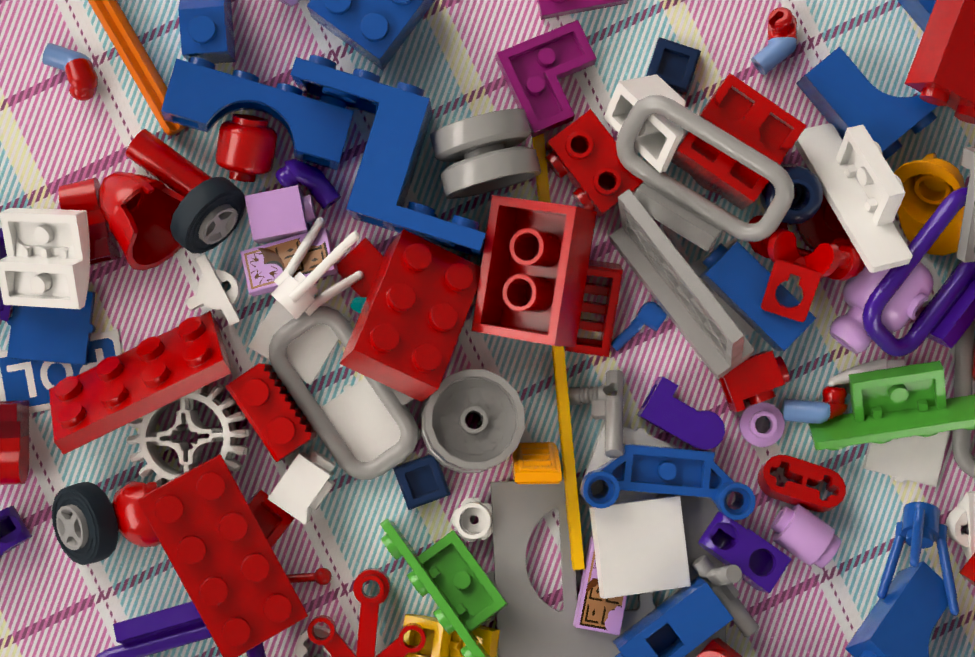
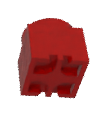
[671,73,807,210]

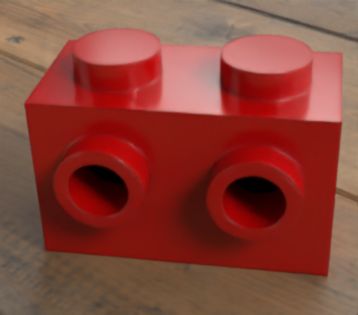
[545,109,643,218]

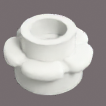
[452,497,493,542]

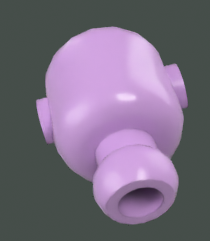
[830,262,933,354]

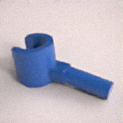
[611,302,667,351]

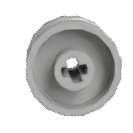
[430,108,541,199]
[421,369,525,473]

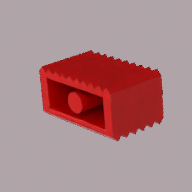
[225,363,317,462]

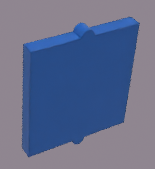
[7,291,96,365]

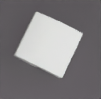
[0,208,90,309]

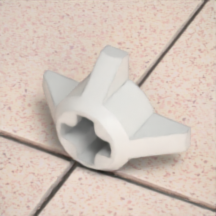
[185,253,241,326]
[946,491,975,561]

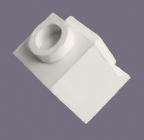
[267,450,336,525]

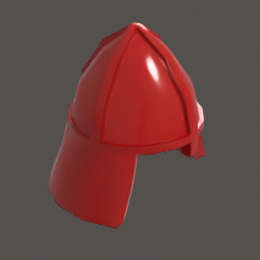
[98,172,184,271]

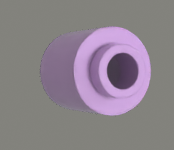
[771,504,841,568]

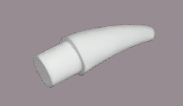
[828,358,906,387]

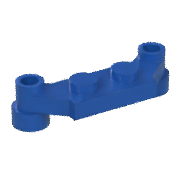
[580,443,756,520]

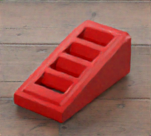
[564,260,623,357]

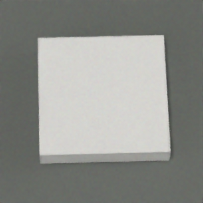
[589,495,691,599]

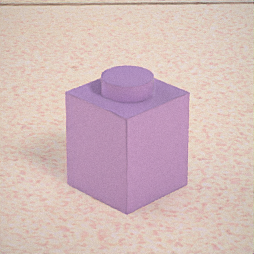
[244,185,316,244]

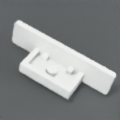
[794,123,913,273]

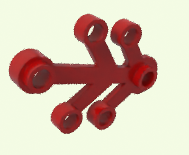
[307,568,426,657]

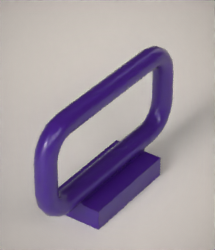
[862,187,975,357]
[96,601,266,657]

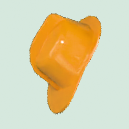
[894,153,965,256]

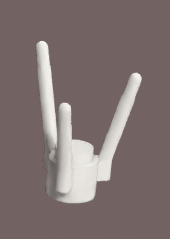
[271,217,364,320]

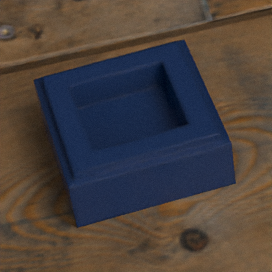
[646,37,701,96]
[393,454,451,510]

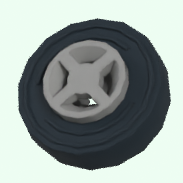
[170,177,246,253]
[52,482,118,565]

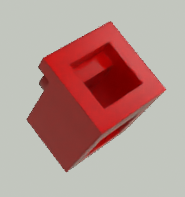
[718,350,790,412]

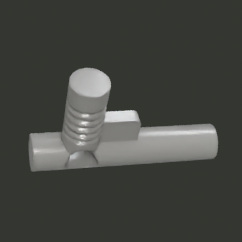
[569,370,624,458]
[691,555,759,637]

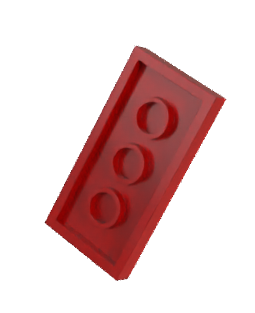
[49,311,231,455]
[137,454,308,657]

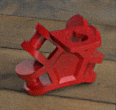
[749,215,865,322]

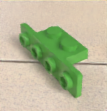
[808,361,975,450]
[380,518,508,657]

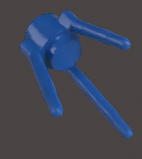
[877,502,959,616]

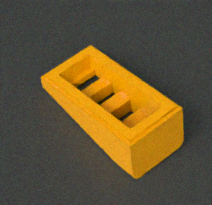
[512,442,562,484]

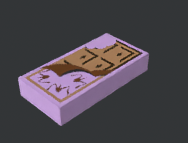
[240,228,338,297]
[573,536,627,635]

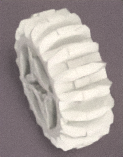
[126,384,251,487]

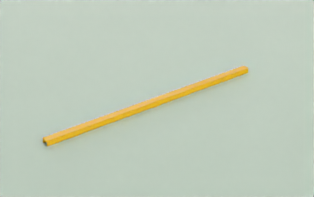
[532,133,585,570]

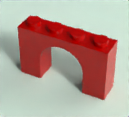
[905,0,975,124]

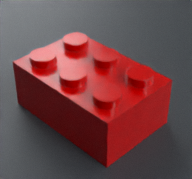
[471,195,597,347]
[339,229,481,402]

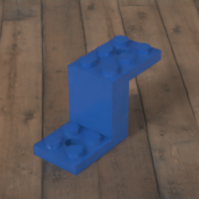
[290,55,486,258]

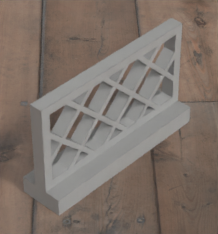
[609,189,755,380]

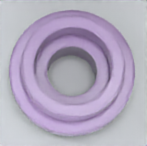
[739,402,785,447]

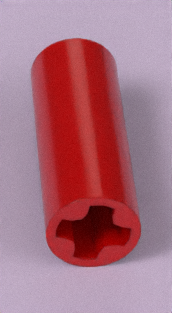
[125,129,212,197]

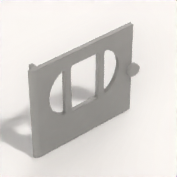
[486,477,727,657]

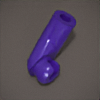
[275,159,341,210]

